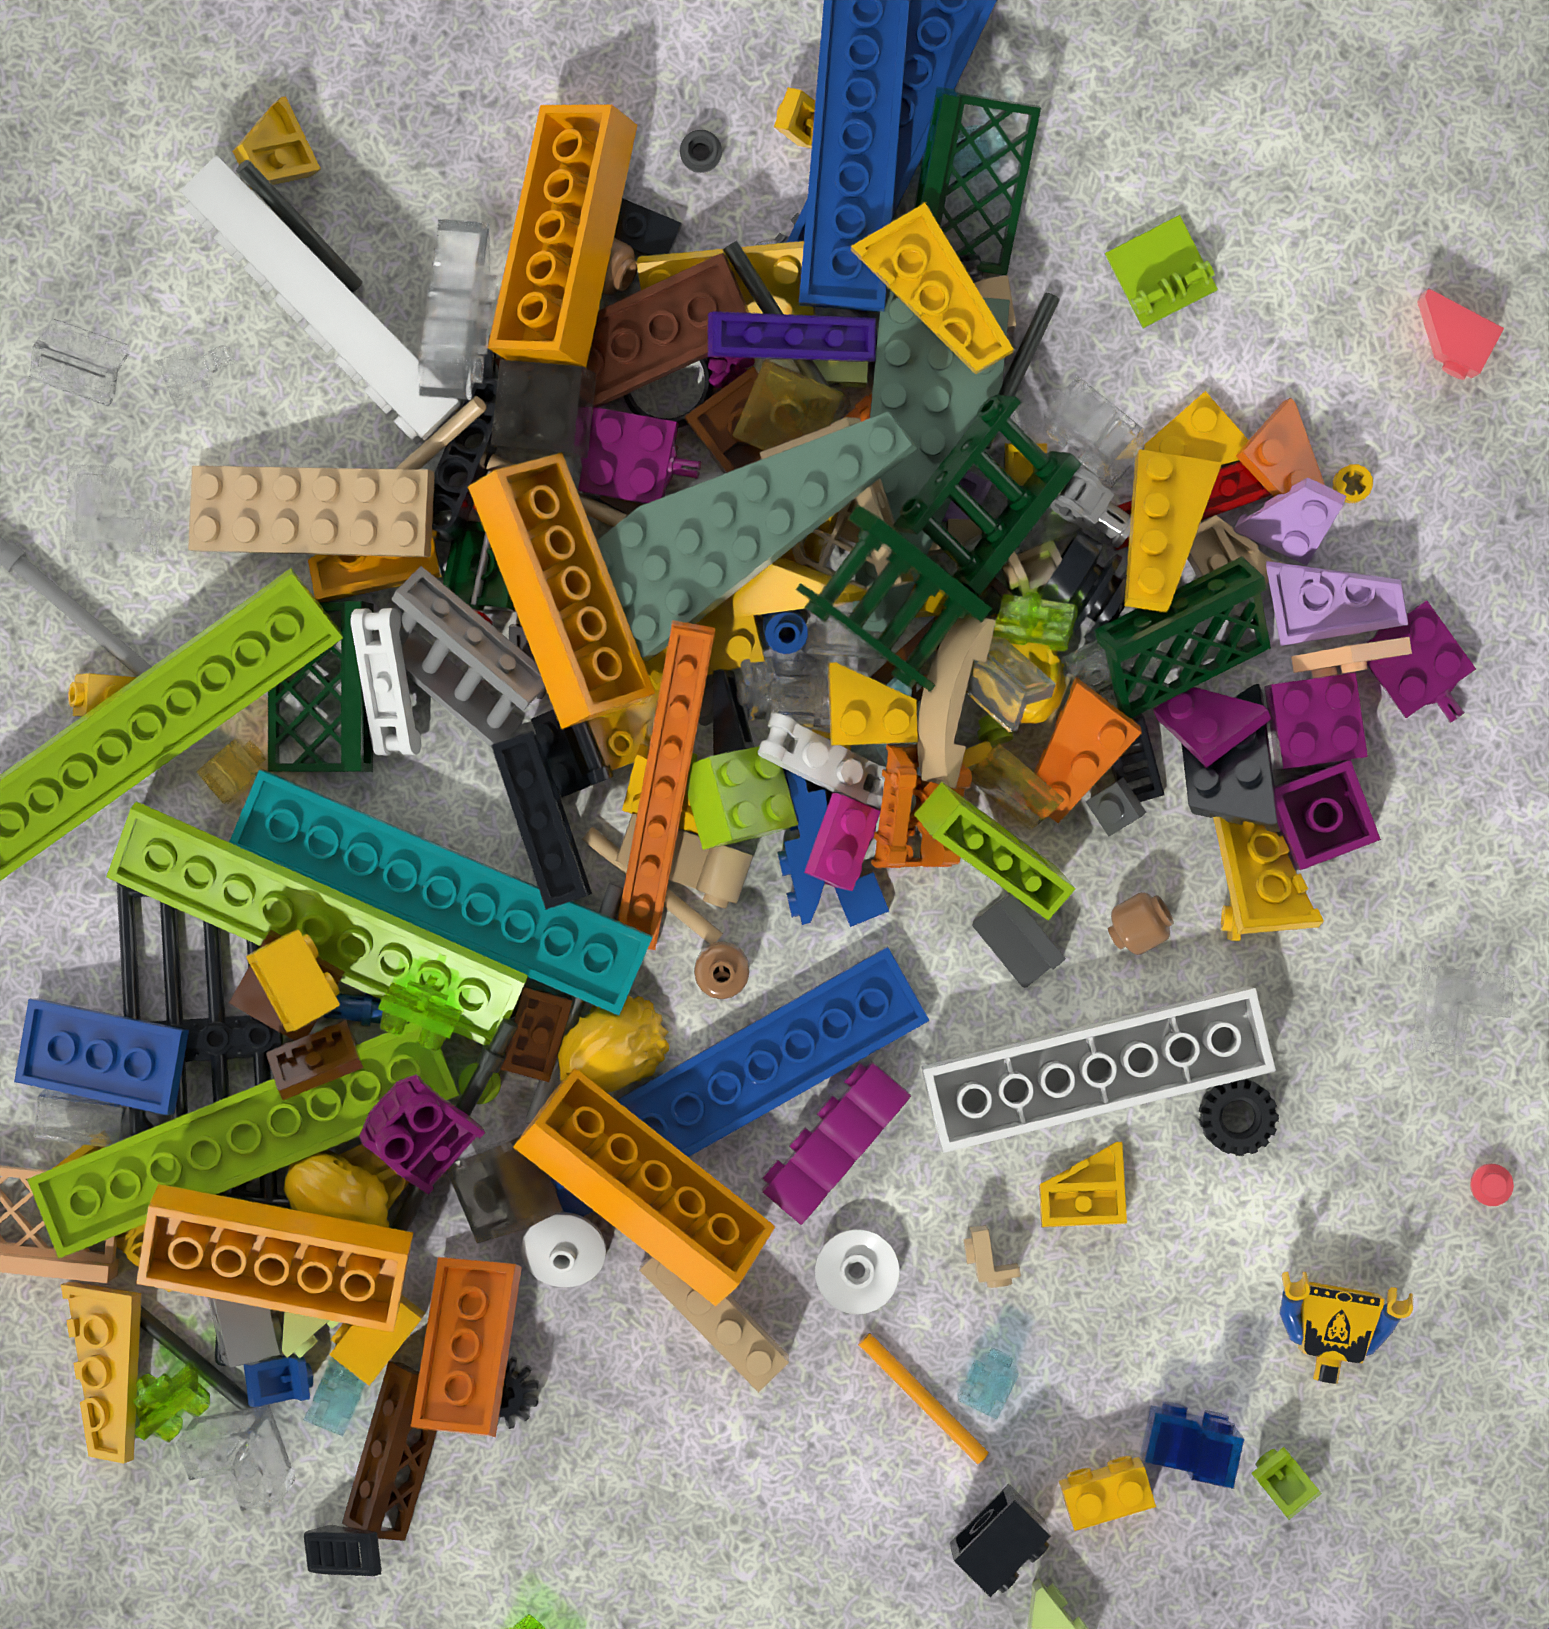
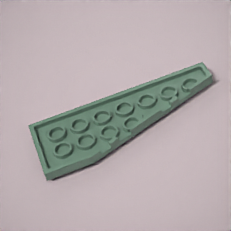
[852,289,1010,633]
[597,412,917,662]

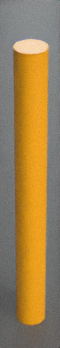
[858,1333,989,1464]

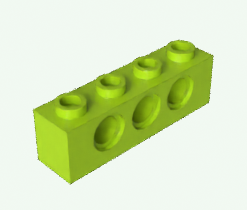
[914,782,1076,920]

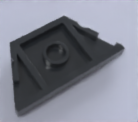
[1181,684,1280,832]

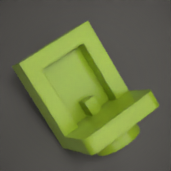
[1251,1447,1322,1520]

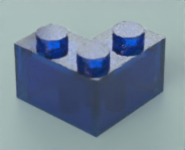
[1140,1401,1245,1489]

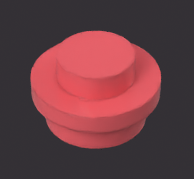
[1470,1164,1514,1206]

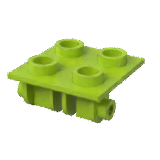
[1104,215,1218,329]

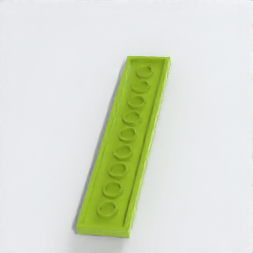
[0,568,343,881]
[106,801,528,1045]
[27,1016,460,1259]

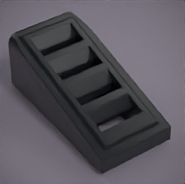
[713,669,755,755]
[1111,714,1164,802]
[304,1525,382,1576]

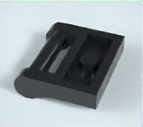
[531,709,614,798]

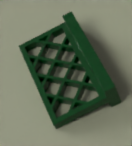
[913,87,1041,275]
[1095,557,1271,719]
[268,601,374,772]

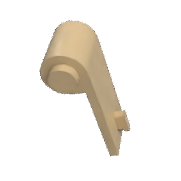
[616,813,753,909]

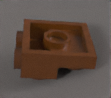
[685,366,804,474]

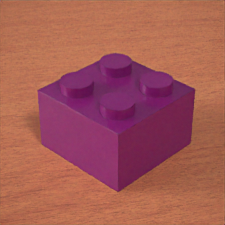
[1264,672,1368,769]
[1275,760,1381,870]

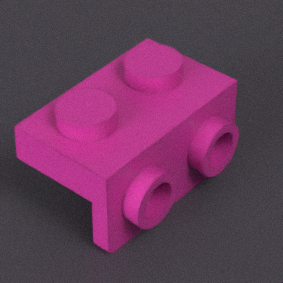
[804,793,881,891]

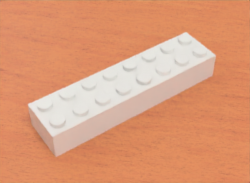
[180,155,462,444]
[921,986,1276,1153]

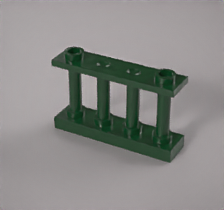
[892,395,1082,596]
[796,505,992,692]

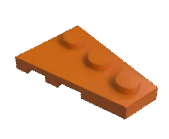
[1025,677,1142,823]

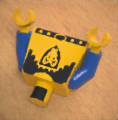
[1279,1272,1413,1384]

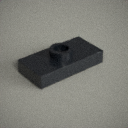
[614,198,682,256]

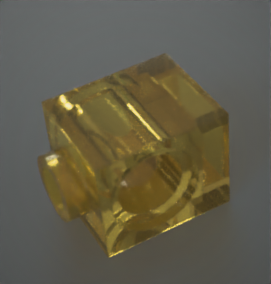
[196,739,268,804]

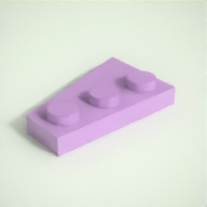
[1266,561,1408,646]

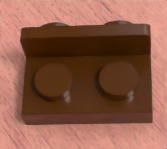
[501,985,573,1082]
[266,1020,364,1100]

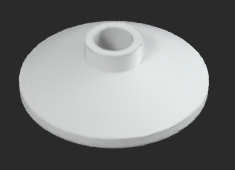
[521,1212,606,1287]
[815,1229,900,1314]

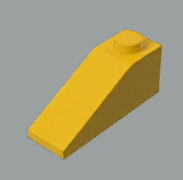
[731,558,867,618]

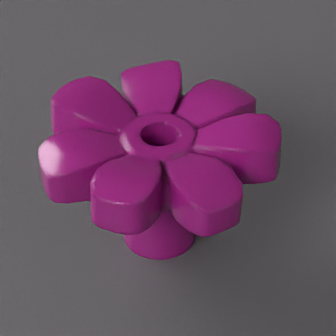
[708,357,755,389]

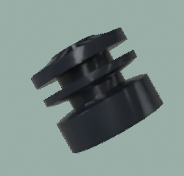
[1032,530,1127,643]

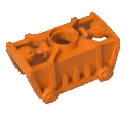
[871,744,972,868]

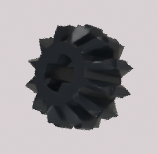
[497,1356,540,1429]

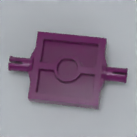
[556,407,701,504]
[1366,600,1476,723]

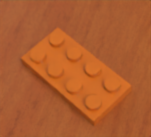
[411,1257,522,1437]

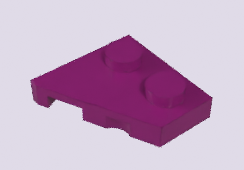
[1153,687,1271,767]

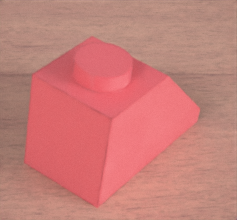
[1417,289,1504,380]

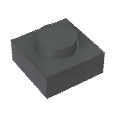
[1086,777,1147,837]

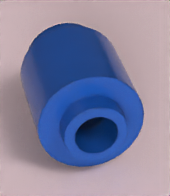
[762,609,808,654]

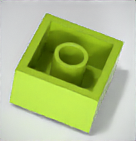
[686,746,798,850]

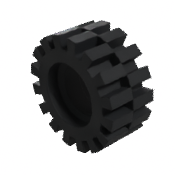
[1199,1079,1279,1156]

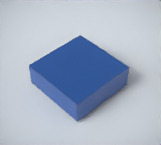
[834,872,889,927]

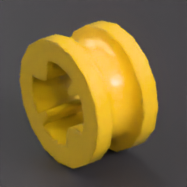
[1332,464,1373,503]

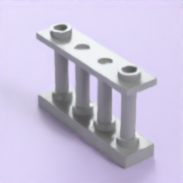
[373,566,546,747]

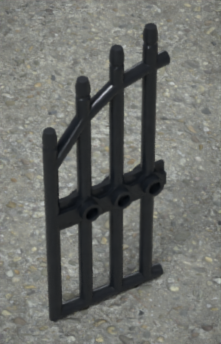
[116,882,292,1209]

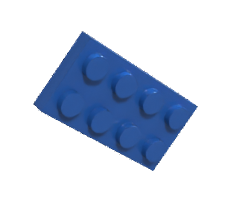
[14,998,189,1115]

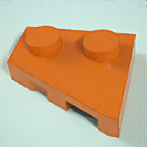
[1235,398,1325,497]

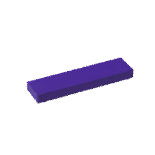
[708,312,876,362]

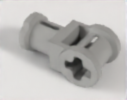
[1050,467,1131,548]

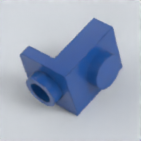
[243,1354,314,1407]

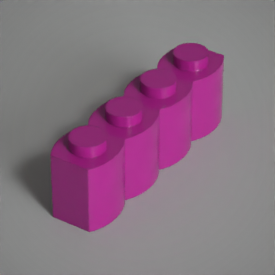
[761,1061,911,1225]

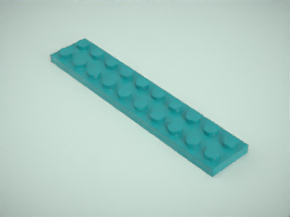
[229,769,653,1015]

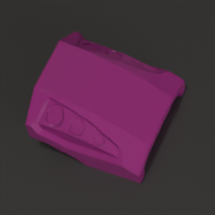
[359,1074,486,1195]

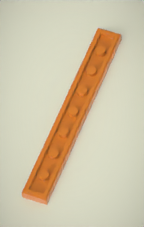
[618,620,715,950]

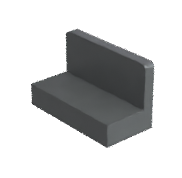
[972,893,1066,988]

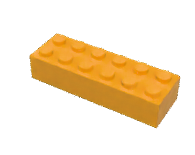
[488,104,638,368]
[468,453,656,729]
[513,1068,776,1306]
[136,1184,413,1332]

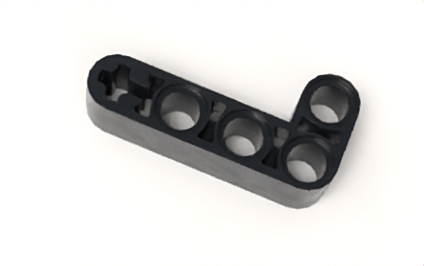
[432,378,512,542]

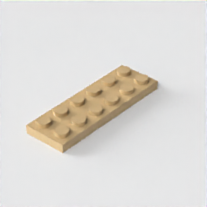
[188,466,435,557]

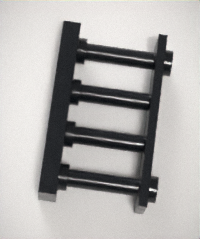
[491,731,593,910]

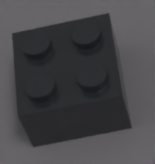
[949,1484,1051,1598]

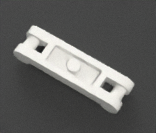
[351,608,421,755]
[758,713,886,811]

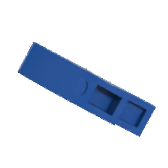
[777,768,828,925]

